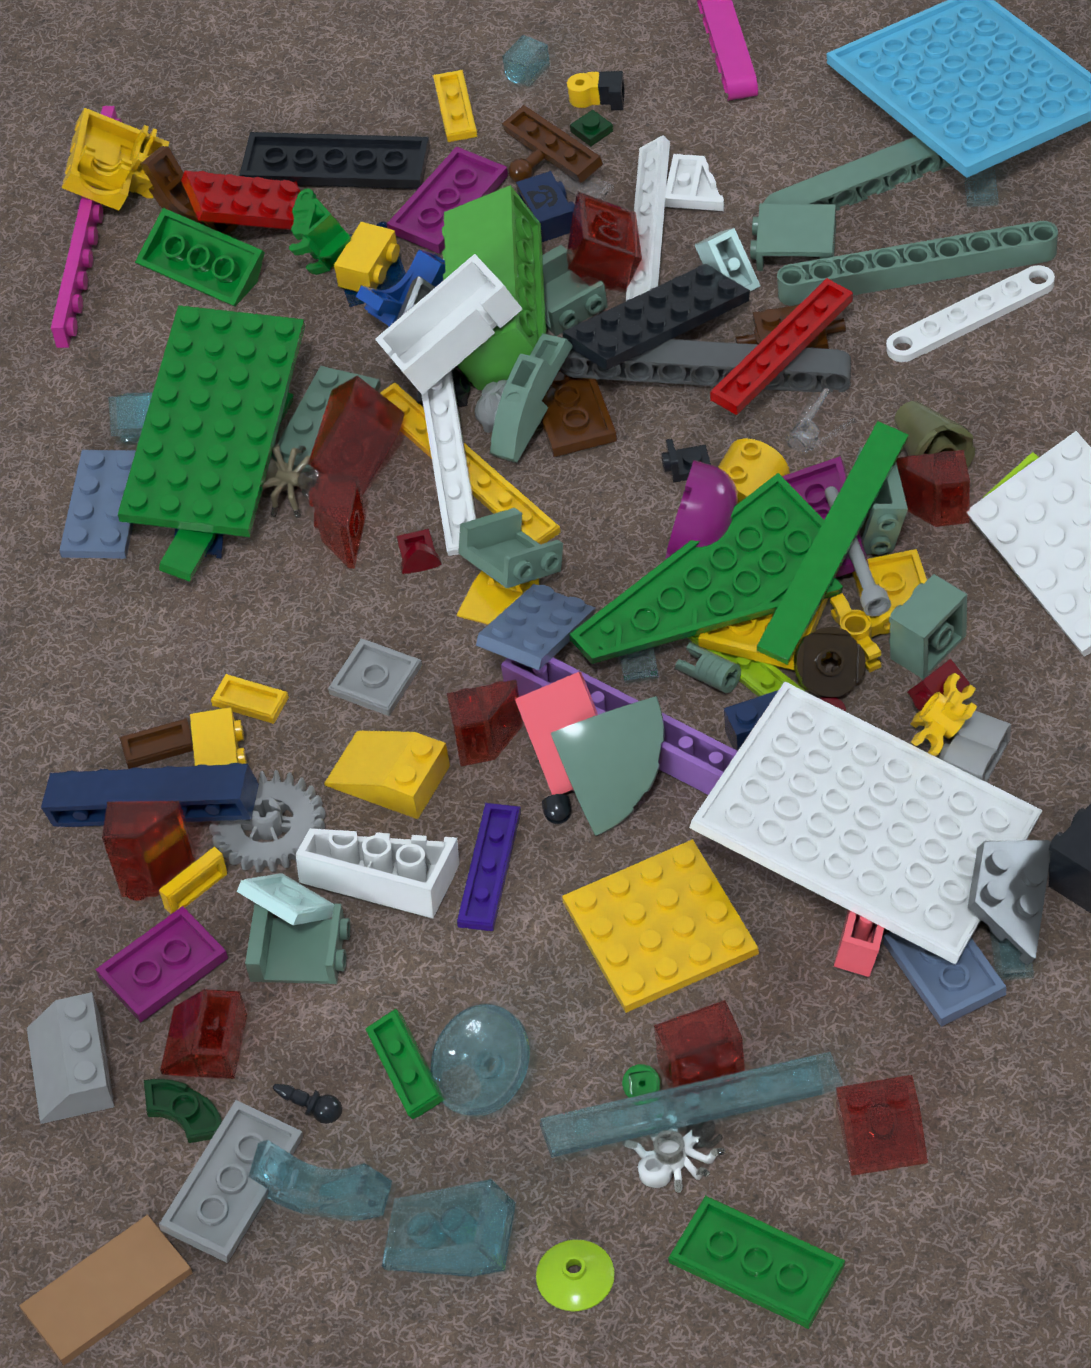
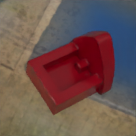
[397,529,442,574]

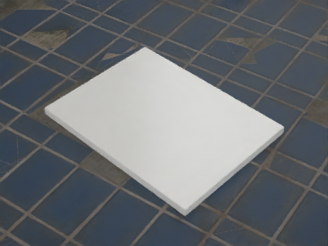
[689,682,1042,965]

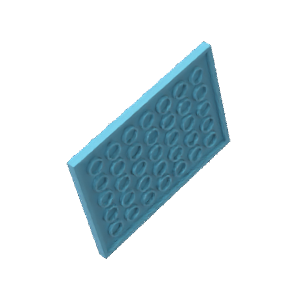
[826,0,1091,178]

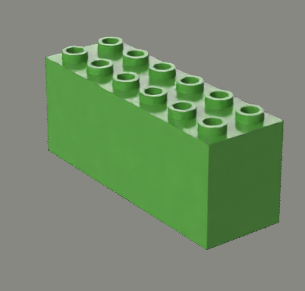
[442,185,546,390]

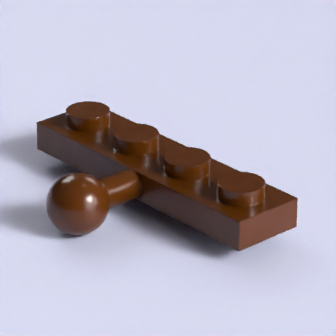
[502,105,603,183]

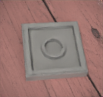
[328,638,422,716]

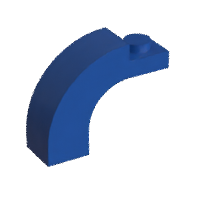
[356,249,445,327]

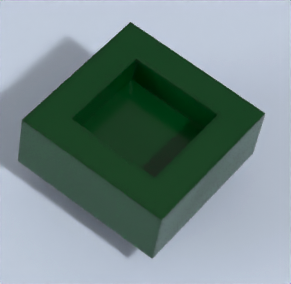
[570,109,613,147]

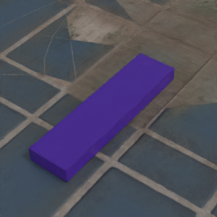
[457,803,521,931]

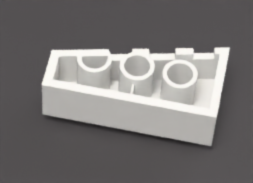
[296,828,459,918]

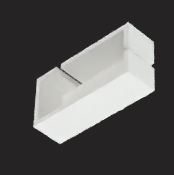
[375,254,522,395]

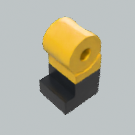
[567,71,625,111]

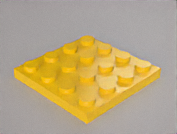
[562,839,759,1013]

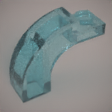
[248,1140,392,1221]

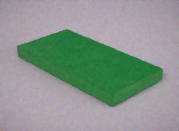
[668,1195,845,1329]

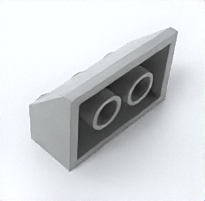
[27,992,114,1124]

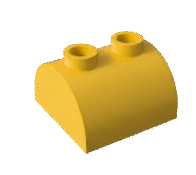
[718,438,790,503]

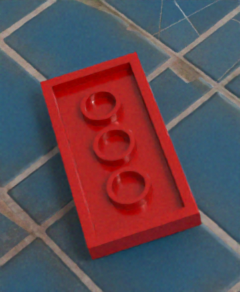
[181,170,301,230]

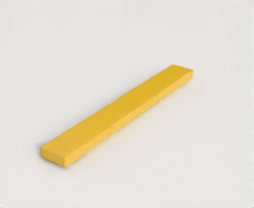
[370,383,561,544]

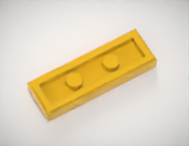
[433,70,477,142]

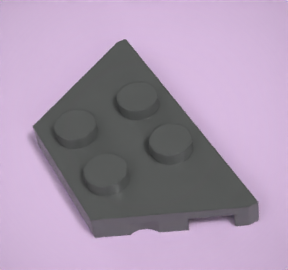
[967,840,1051,965]

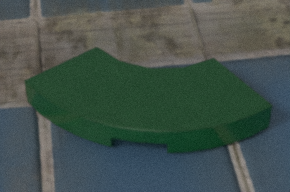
[144,1079,222,1143]

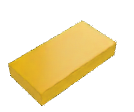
[211,674,289,724]
[159,847,227,914]

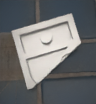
[665,154,724,211]

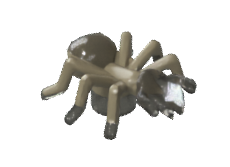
[260,443,327,518]

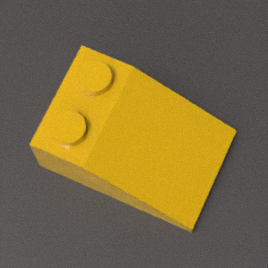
[324,731,450,819]

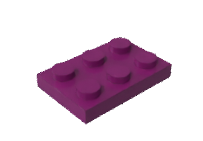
[95,906,228,1023]

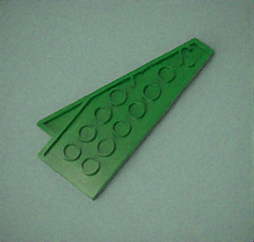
[569,473,843,664]

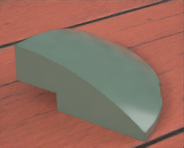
[551,696,664,836]

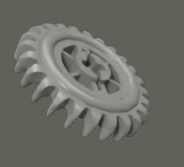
[209,770,326,872]

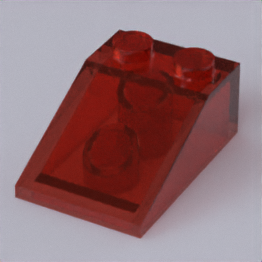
[567,192,642,290]
[308,376,405,500]

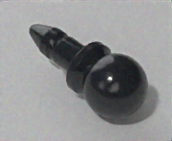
[273,1084,342,1124]

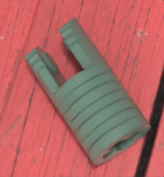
[674,642,741,693]

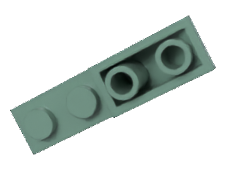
[490,333,573,463]

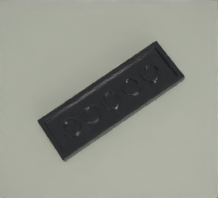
[239,132,430,189]
[563,264,750,371]

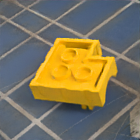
[62,108,169,211]

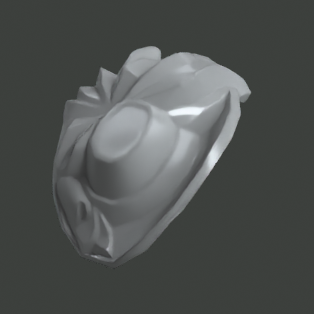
[474,380,507,433]

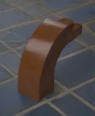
[140,146,239,235]

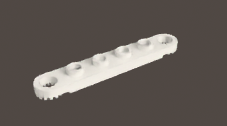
[886,265,1055,362]

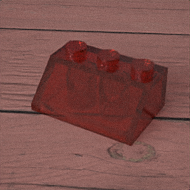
[102,801,197,900]

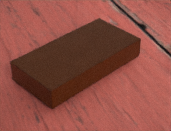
[120,718,193,769]

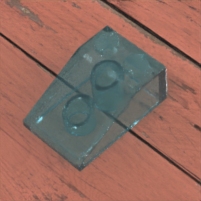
[382,1179,516,1277]

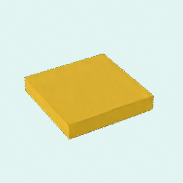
[852,549,927,610]

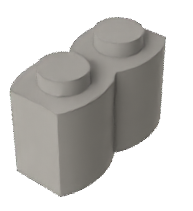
[939,711,1011,782]

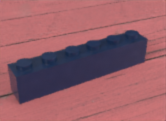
[41,763,259,827]

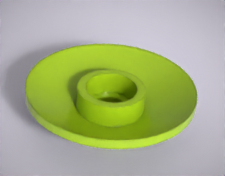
[536,1240,615,1311]

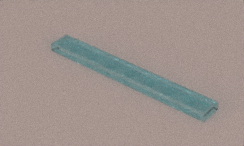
[540,1052,843,1158]

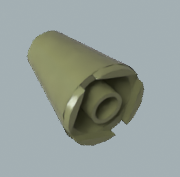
[894,401,976,485]

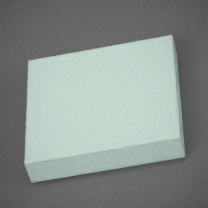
[237,873,334,925]

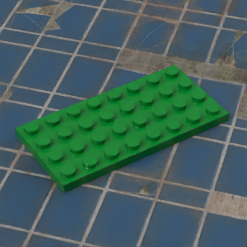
[118,305,305,537]

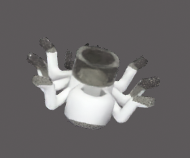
[622,1103,725,1193]

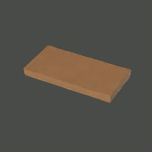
[19,1215,193,1366]

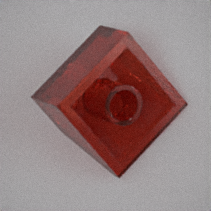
[309,473,366,569]
[836,1075,928,1176]

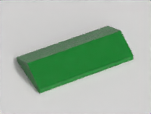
[135,208,265,307]

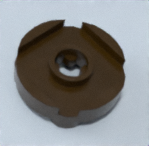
[794,627,866,697]

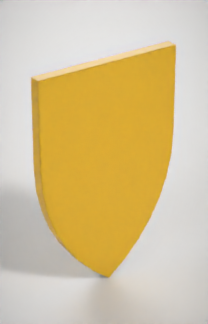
[457,571,539,624]

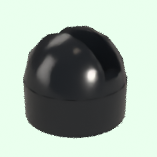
[542,794,571,824]

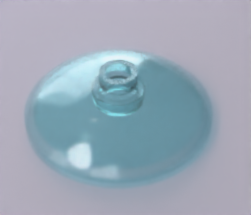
[431,1004,530,1117]

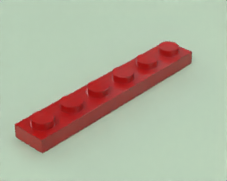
[710,278,853,415]

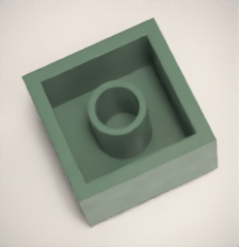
[889,574,967,679]

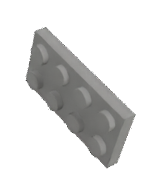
[159,1100,303,1263]

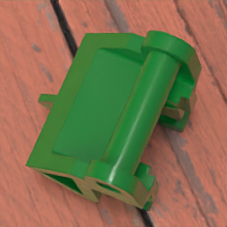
[289,188,351,275]

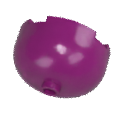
[665,460,738,559]

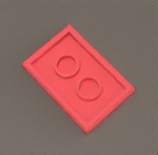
[515,672,598,795]

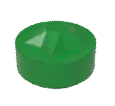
[622,1064,662,1103]

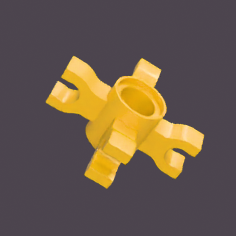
[821,593,893,673]
[910,673,977,756]

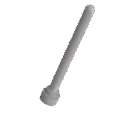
[825,486,891,617]

